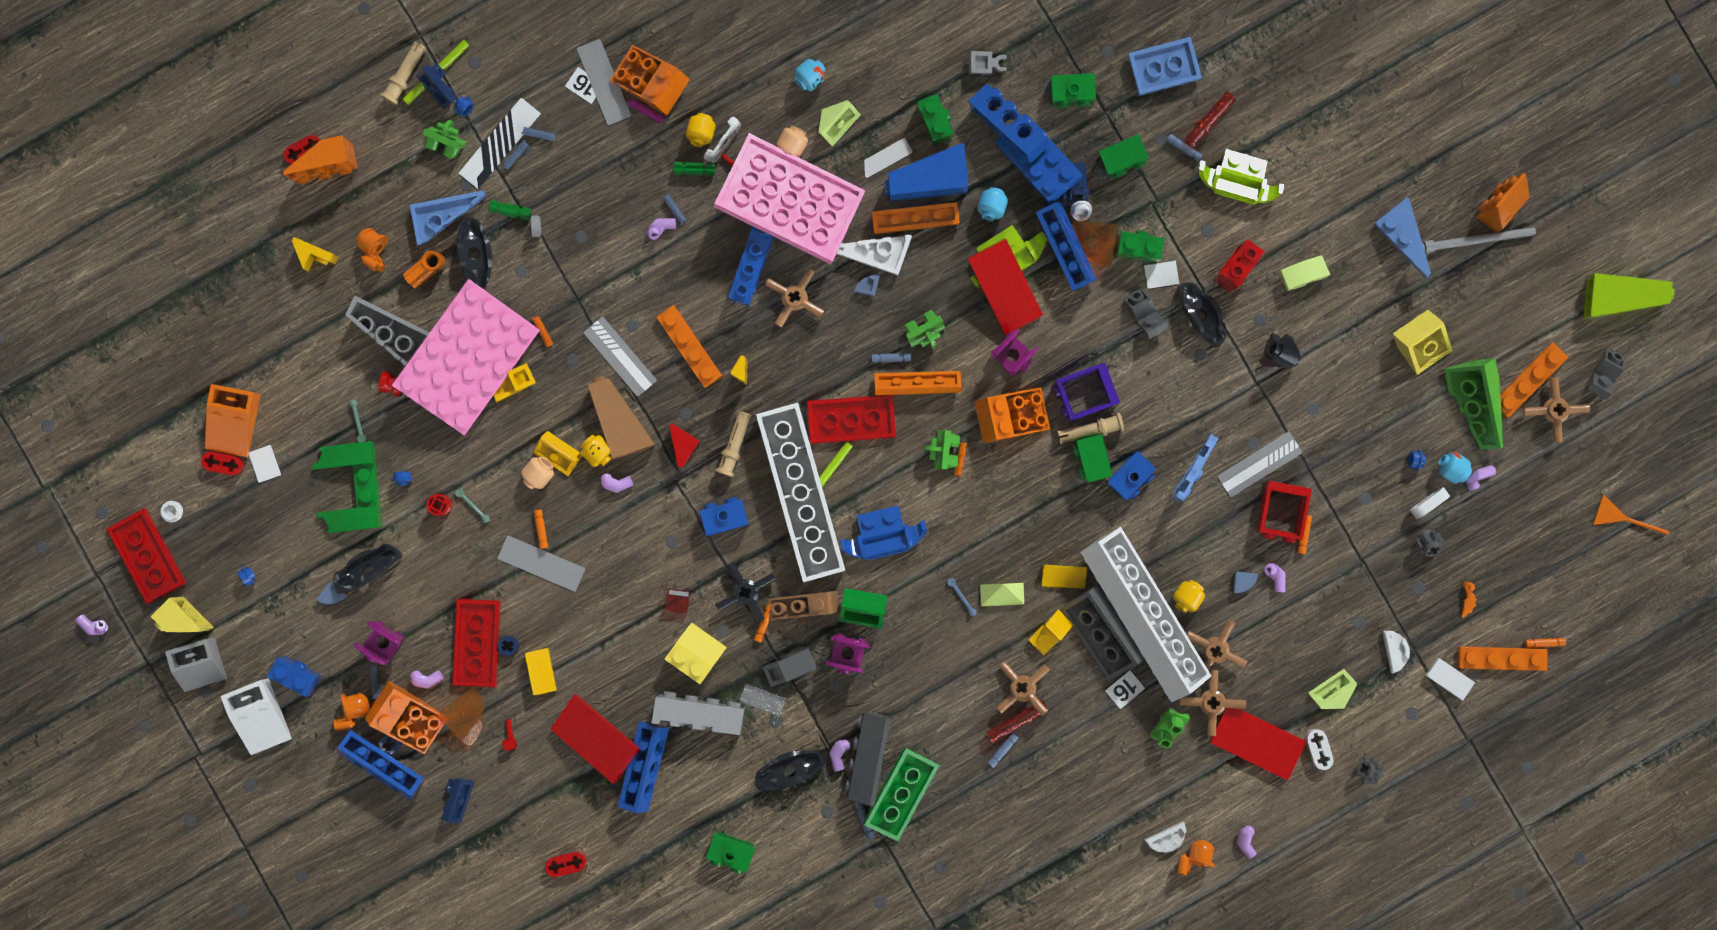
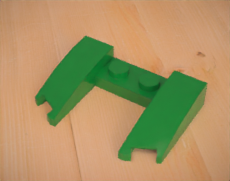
[312,441,383,533]

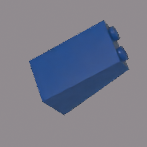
[884,143,969,202]

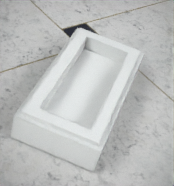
[1425,658,1475,700]

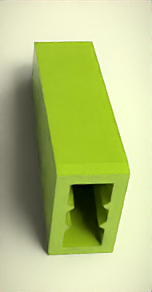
[1583,273,1674,319]

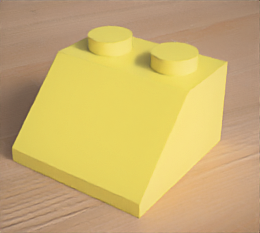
[1393,310,1453,375]
[151,597,214,632]
[665,623,727,684]

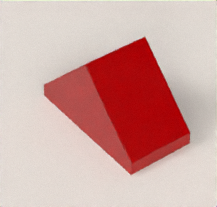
[669,424,701,468]

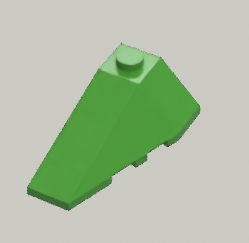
[1444,358,1503,450]

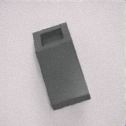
[1123,288,1168,339]
[1588,348,1626,400]
[762,648,817,687]

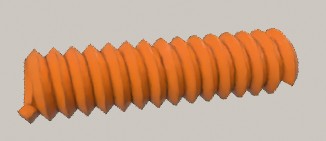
[532,316,553,347]
[953,443,967,477]

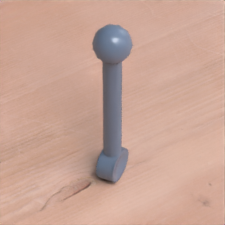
[947,578,977,617]

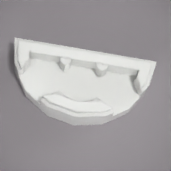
[1382,631,1410,673]
[1144,821,1186,853]

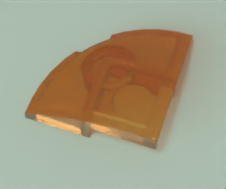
[1073,220,1119,268]
[438,687,484,747]

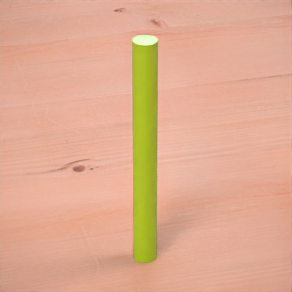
[403,40,470,105]

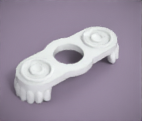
[704,117,741,163]

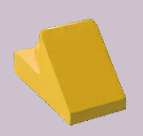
[292,237,338,272]
[1028,609,1073,655]

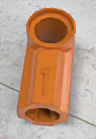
[403,251,446,289]

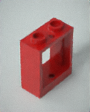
[1213,239,1265,293]
[1256,481,1312,543]

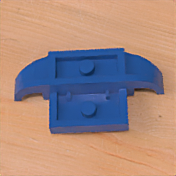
[840,505,927,561]

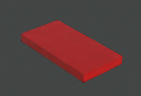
[967,238,1043,335]
[807,395,896,444]
[106,508,187,605]
[452,599,501,687]
[550,694,640,783]
[1209,708,1307,780]

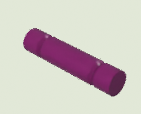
[627,98,665,124]

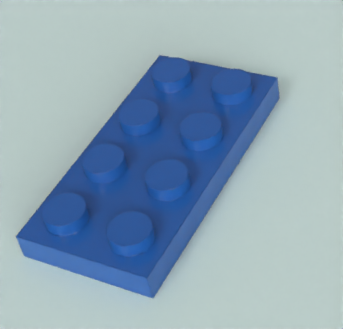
[995,115,1083,205]

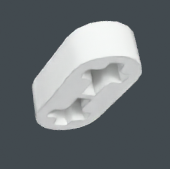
[1410,487,1450,520]
[1305,729,1334,770]

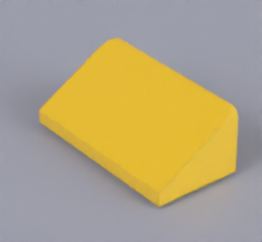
[731,355,747,385]
[533,431,582,476]
[1042,565,1087,589]
[525,648,557,695]

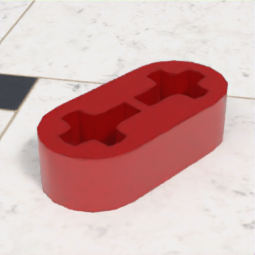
[283,135,321,165]
[201,452,244,475]
[545,851,587,877]

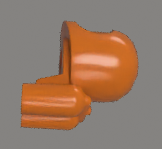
[356,228,388,272]
[334,693,369,732]
[1177,840,1214,876]

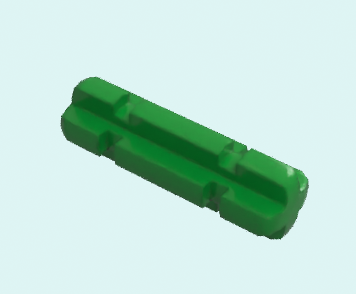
[673,162,715,176]
[489,200,531,221]

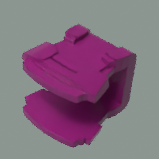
[991,329,1038,376]
[353,620,405,666]
[826,633,870,675]

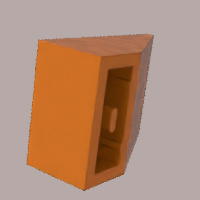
[610,45,690,115]
[283,135,358,184]
[1476,173,1530,233]
[205,384,261,457]
[974,388,1050,444]
[365,681,448,754]

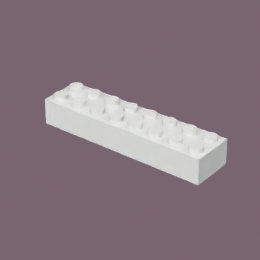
[756,403,845,582]
[1080,527,1211,702]

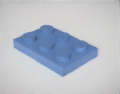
[1128,37,1202,96]

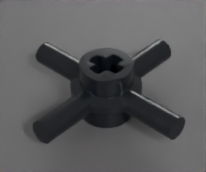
[715,562,776,623]

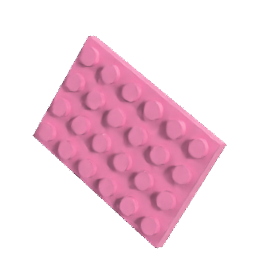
[713,133,865,264]
[392,279,540,435]

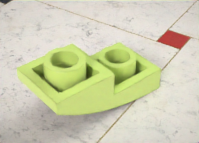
[1279,255,1330,291]

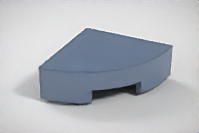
[854,275,880,297]
[1233,571,1258,593]
[316,582,348,604]

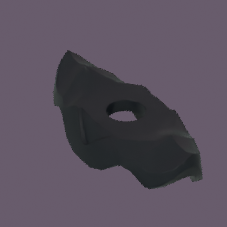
[457,218,492,289]
[1177,282,1227,348]
[333,544,403,595]
[755,750,826,791]

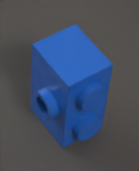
[1105,451,1156,500]
[700,497,749,536]
[267,656,322,697]

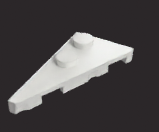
[836,235,912,276]

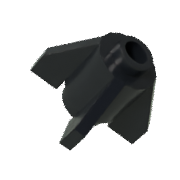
[1259,333,1301,369]

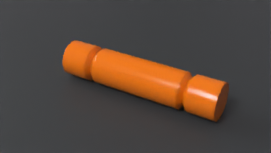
[533,509,548,549]
[1297,515,1312,554]
[754,603,772,643]
[1524,638,1566,648]

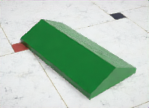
[863,747,940,841]

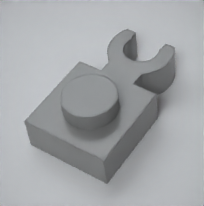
[969,51,1007,75]

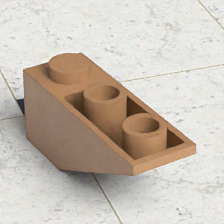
[768,591,840,620]

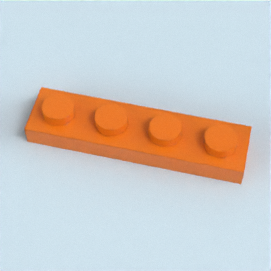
[872,202,960,234]
[656,305,723,388]
[1500,342,1569,418]
[874,371,962,395]
[1458,646,1547,671]

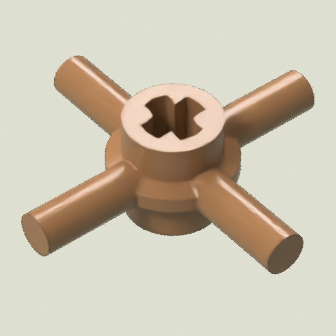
[765,268,824,328]
[1522,378,1590,443]
[1187,619,1248,671]
[996,662,1050,716]
[1180,670,1246,736]

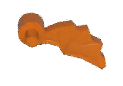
[1461,581,1477,618]

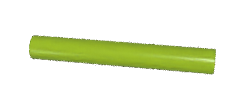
[819,441,853,487]

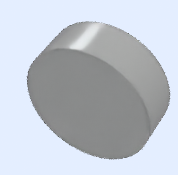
[531,215,541,237]

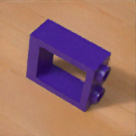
[1053,362,1120,422]

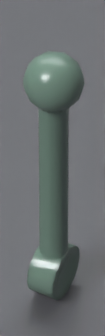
[349,399,367,442]
[455,489,490,523]

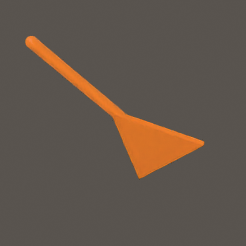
[1593,494,1670,535]

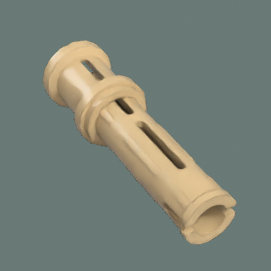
[380,41,426,105]
[715,411,752,477]
[1057,412,1125,444]

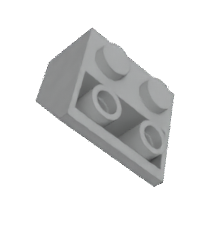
[165,638,227,692]

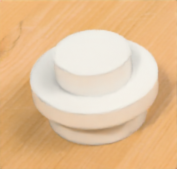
[1070,201,1092,221]
[161,501,183,522]

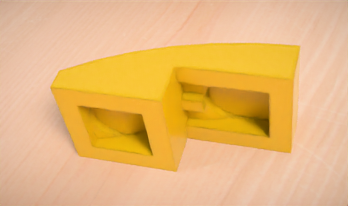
[493,363,536,402]

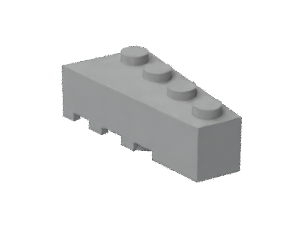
[345,296,429,365]
[652,691,745,735]

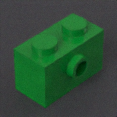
[1050,73,1096,109]
[917,94,954,146]
[1099,134,1150,178]
[1115,230,1165,263]
[1072,434,1112,483]
[839,588,887,629]
[706,831,756,874]

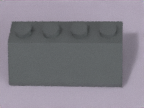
[1060,583,1145,680]
[845,711,890,806]

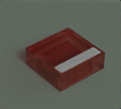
[666,589,691,613]

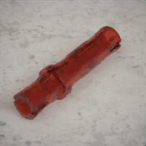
[1184,91,1236,148]
[986,700,1049,743]

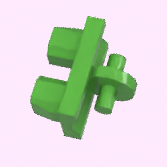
[423,120,467,159]
[904,310,945,348]
[924,430,960,470]
[1150,708,1190,749]

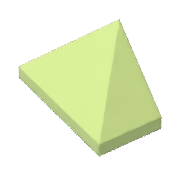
[819,100,861,147]
[980,583,1024,606]
[1308,669,1357,709]

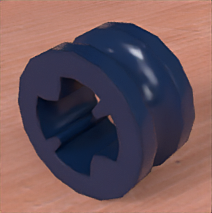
[498,636,519,656]
[379,735,401,755]

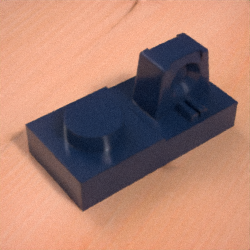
[415,63,457,109]
[441,778,475,823]

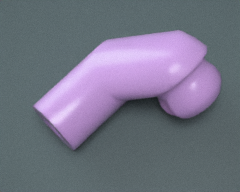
[647,218,676,240]
[1465,465,1496,491]
[601,473,634,493]
[1264,563,1286,592]
[75,614,108,635]
[410,670,444,689]
[830,740,850,772]
[1237,825,1257,859]

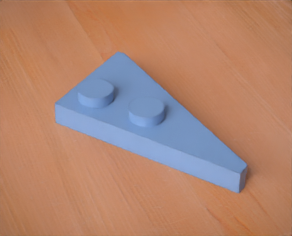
[410,190,486,246]
[1375,197,1431,279]
[1170,434,1219,502]

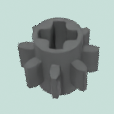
[1415,530,1444,557]
[1356,757,1384,784]

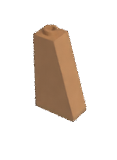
[588,376,655,460]

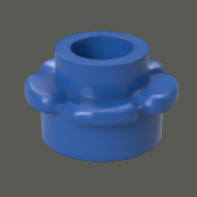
[454,97,474,117]
[1408,450,1426,471]
[391,471,413,485]
[236,566,256,587]

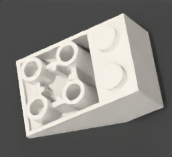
[220,678,292,755]

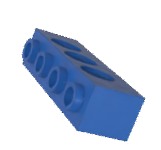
[968,83,1048,164]
[1036,202,1097,291]
[728,226,774,307]
[618,721,669,813]
[337,730,424,800]

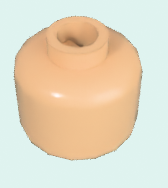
[777,125,808,157]
[521,457,554,489]

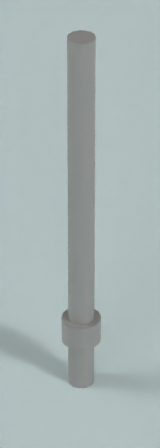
[1422,227,1536,254]

